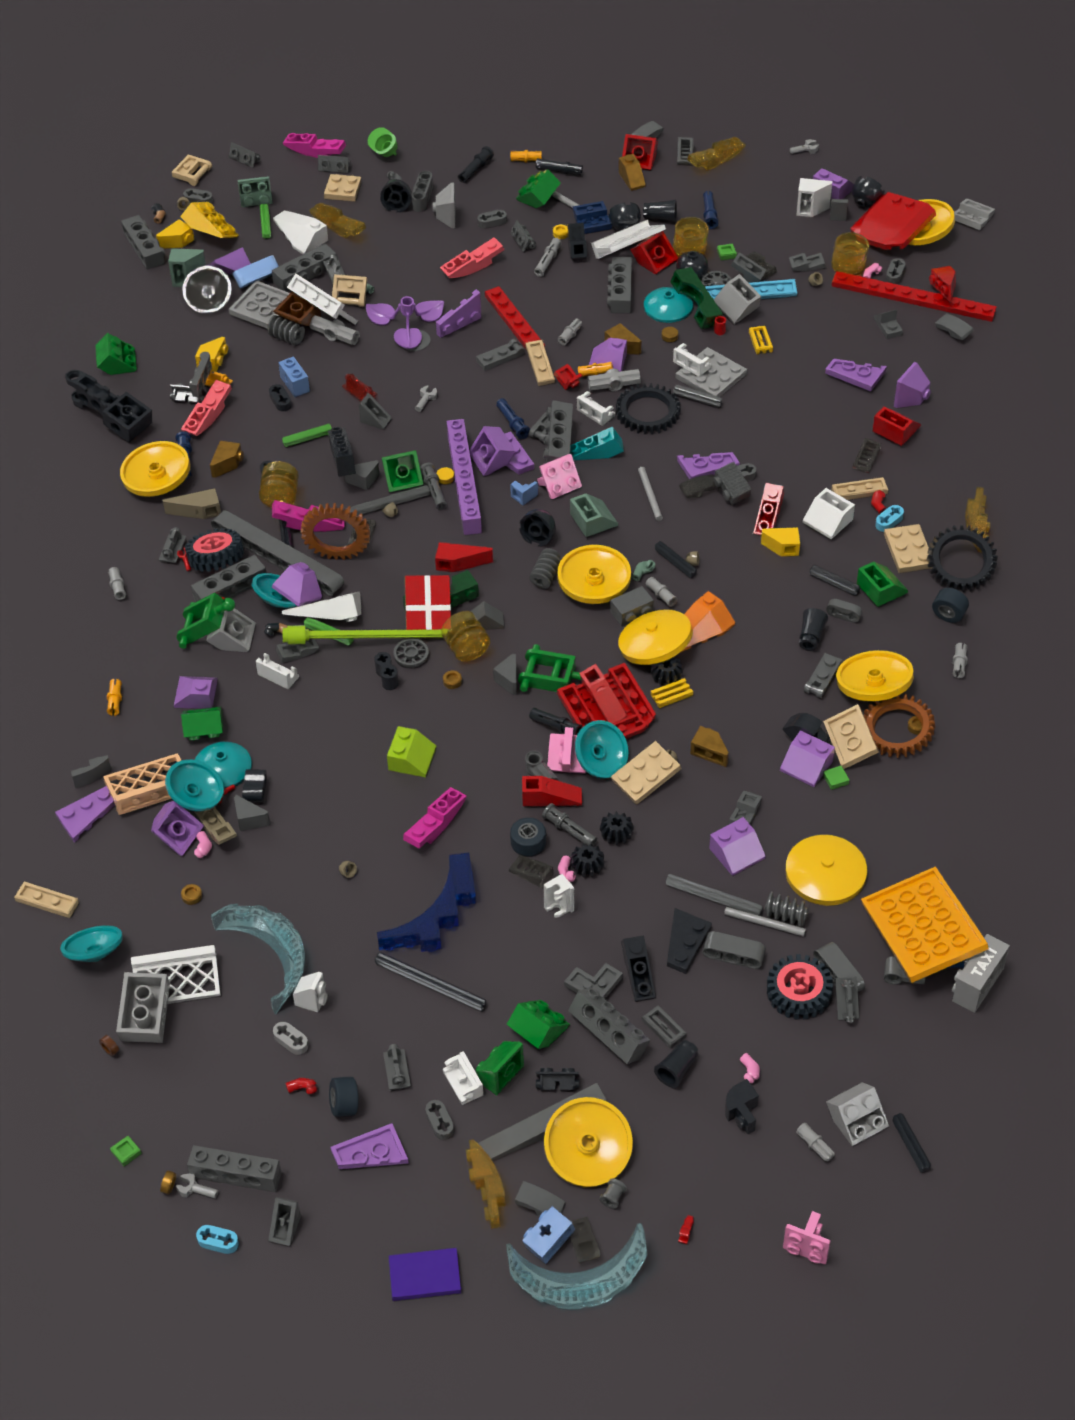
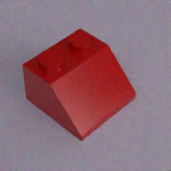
[622,134,658,170]
[630,231,678,274]

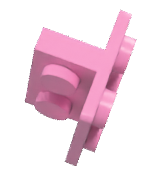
[537,454,582,499]
[547,727,586,774]
[783,1211,831,1264]

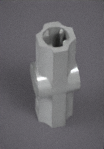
[310,315,359,345]
[588,369,641,391]

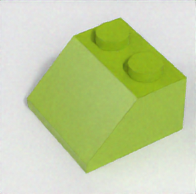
[387,726,436,777]

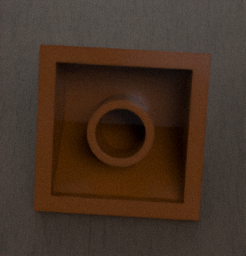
[273,292,321,326]

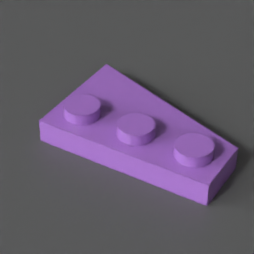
[825,359,887,391]

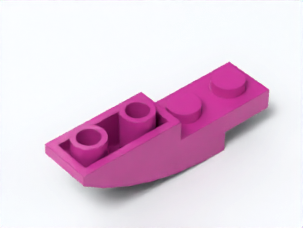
[283,133,346,158]
[272,500,344,532]
[403,787,467,849]

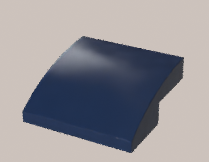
[572,201,612,234]

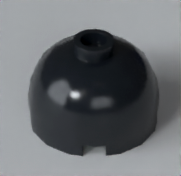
[852,176,885,207]
[380,179,412,212]
[608,202,641,231]
[676,251,708,279]
[519,509,556,546]

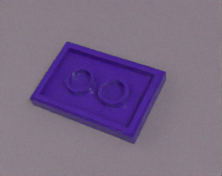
[389,1248,461,1301]

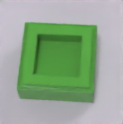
[717,244,737,261]
[823,766,850,790]
[110,1136,142,1167]

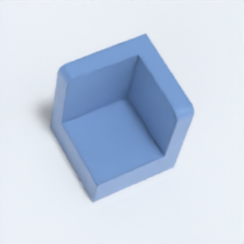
[510,481,538,505]

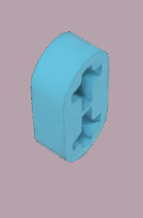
[875,505,904,532]
[196,1225,239,1254]

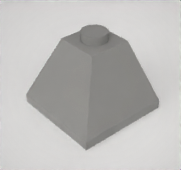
[433,183,456,228]
[206,608,256,652]

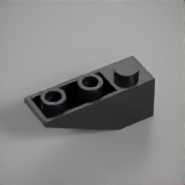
[621,935,656,1001]

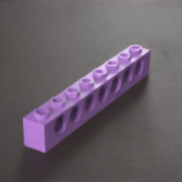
[447,419,482,535]

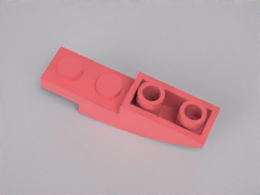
[440,237,504,278]
[181,380,232,436]

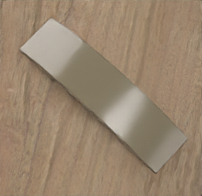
[194,807,237,844]

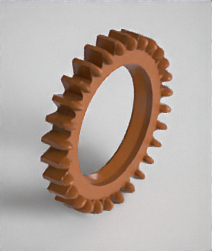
[300,503,370,560]
[864,694,935,758]

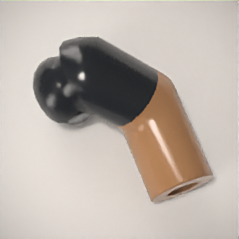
[151,203,166,224]
[264,623,287,636]

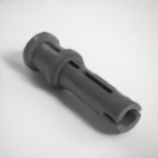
[420,462,447,510]
[542,803,598,846]

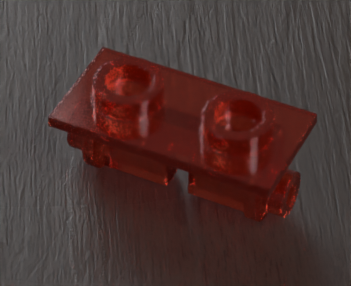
[342,373,377,401]

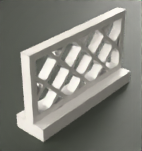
[591,220,666,259]
[287,274,358,325]
[131,945,221,1004]

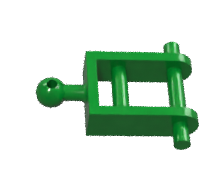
[176,593,235,649]
[518,644,581,692]

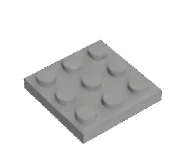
[229,280,290,328]
[675,347,747,397]

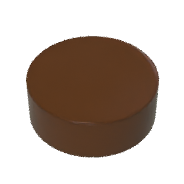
[99,1035,119,1056]

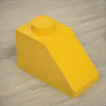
[156,219,194,249]

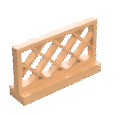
[103,753,191,815]

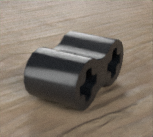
[374,652,399,690]
[242,769,267,803]

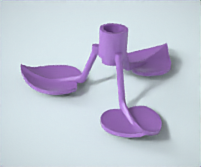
[366,296,444,349]

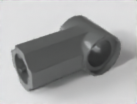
[525,750,558,781]
[884,956,926,984]

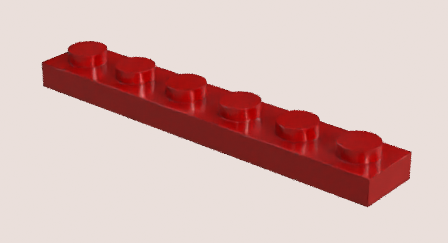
[485,286,545,350]

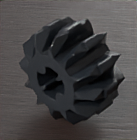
[651,656,683,685]
[600,810,634,845]
[571,843,604,877]

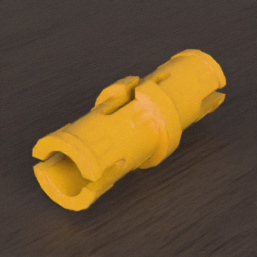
[511,150,542,162]
[578,362,613,377]
[107,679,122,716]

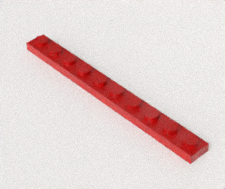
[832,271,997,322]

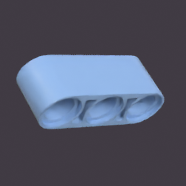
[232,255,279,288]

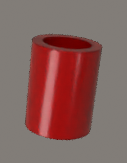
[714,316,726,335]

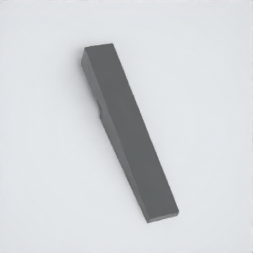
[478,1083,607,1163]

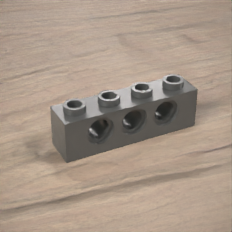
[121,215,166,270]
[272,244,337,291]
[607,257,632,313]
[543,400,573,464]
[191,555,266,602]
[568,987,650,1064]
[187,1145,282,1192]

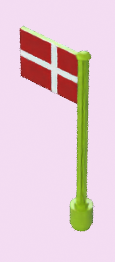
[282,575,455,644]

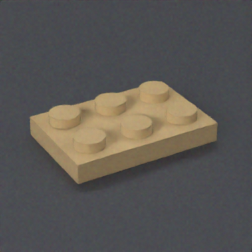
[884,524,932,573]
[823,704,879,769]
[611,741,681,805]

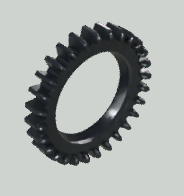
[616,383,681,435]
[927,525,998,592]

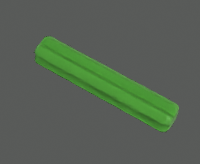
[260,204,271,239]
[282,424,332,447]
[304,617,354,646]

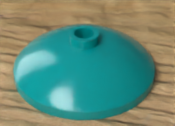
[644,287,693,323]
[252,573,297,608]
[575,720,629,778]
[195,742,252,789]
[165,760,224,811]
[60,926,123,962]

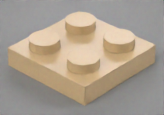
[324,174,361,202]

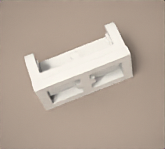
[673,343,711,377]
[577,391,615,426]
[256,653,299,689]
[544,874,574,918]
[443,1051,483,1105]

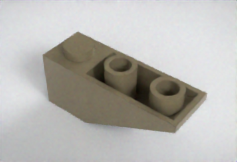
[163,488,221,519]

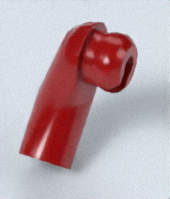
[871,490,887,514]
[285,1077,317,1094]

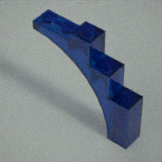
[377,852,476,952]

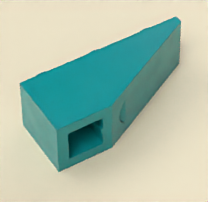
[570,427,624,461]

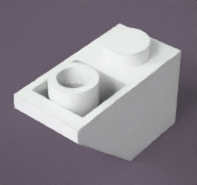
[293,972,328,1012]

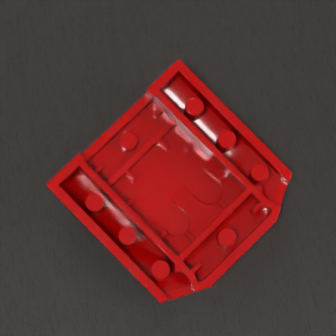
[850,192,936,250]
[557,663,656,739]

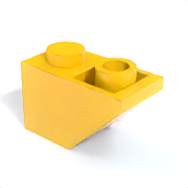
[195,337,228,372]
[761,528,800,556]

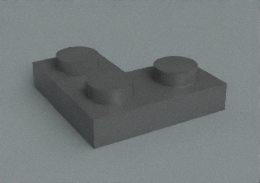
[564,963,623,999]

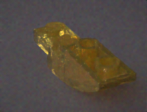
[687,137,746,170]
[309,203,366,238]
[965,487,990,552]
[466,1139,506,1229]

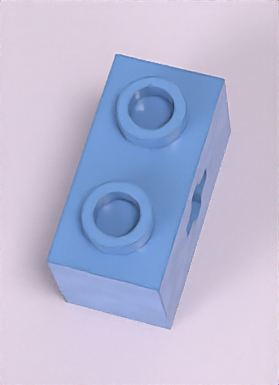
[278,356,310,397]
[522,1206,575,1264]

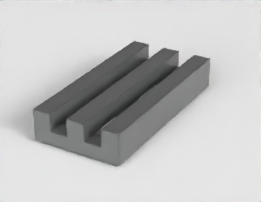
[642,1006,687,1049]

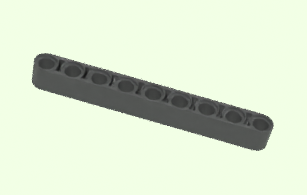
[211,510,345,596]

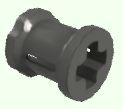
[599,1178,627,1209]

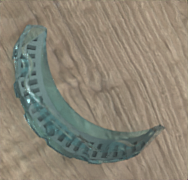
[211,904,305,1014]
[506,1223,647,1309]

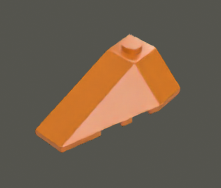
[681,591,735,652]

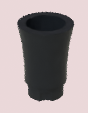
[643,199,677,222]
[799,608,829,651]
[654,1040,698,1088]

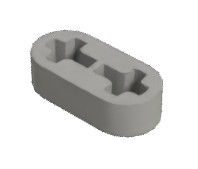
[273,1022,309,1055]

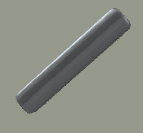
[673,385,723,407]

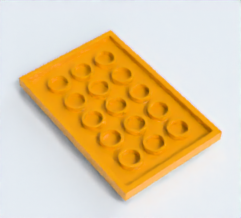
[861,866,989,983]

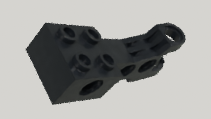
[65,370,152,442]

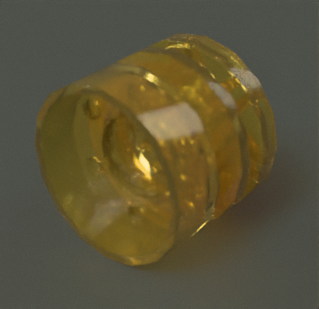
[673,217,709,257]
[831,232,869,275]
[259,461,299,508]
[441,611,490,662]

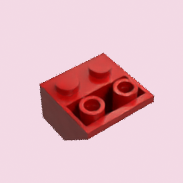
[872,407,921,446]

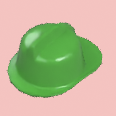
[368,128,398,157]

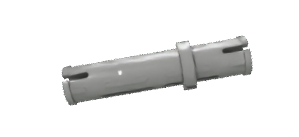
[534,238,562,277]

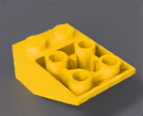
[180,202,239,238]

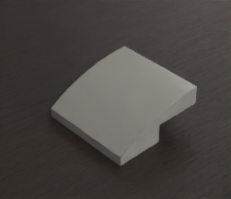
[954,199,995,230]

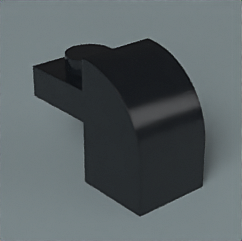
[567,222,587,258]
[782,713,830,743]
[725,1079,759,1135]

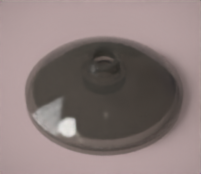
[183,266,232,314]

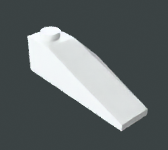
[273,210,328,254]
[282,591,361,622]

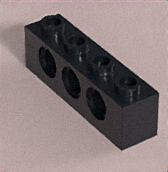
[328,427,356,477]

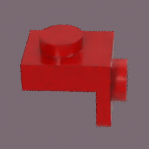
[554,364,583,390]

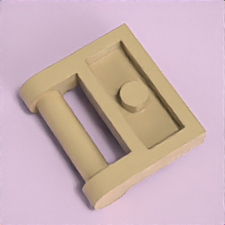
[172,154,212,186]
[332,274,368,307]

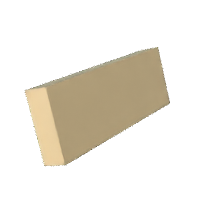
[526,340,555,386]
[832,477,888,500]
[14,882,79,918]

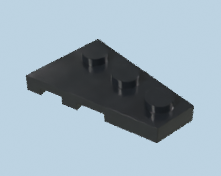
[667,908,712,974]

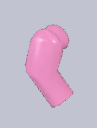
[863,263,882,278]
[194,831,212,858]
[558,856,576,882]
[740,1053,760,1084]

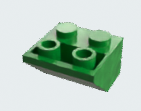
[516,170,561,208]
[95,333,137,375]
[857,562,908,607]
[506,1000,570,1049]

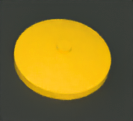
[908,199,955,245]
[120,441,190,497]
[558,545,631,604]
[618,610,693,665]
[836,651,914,701]
[785,835,867,906]
[544,1097,633,1187]

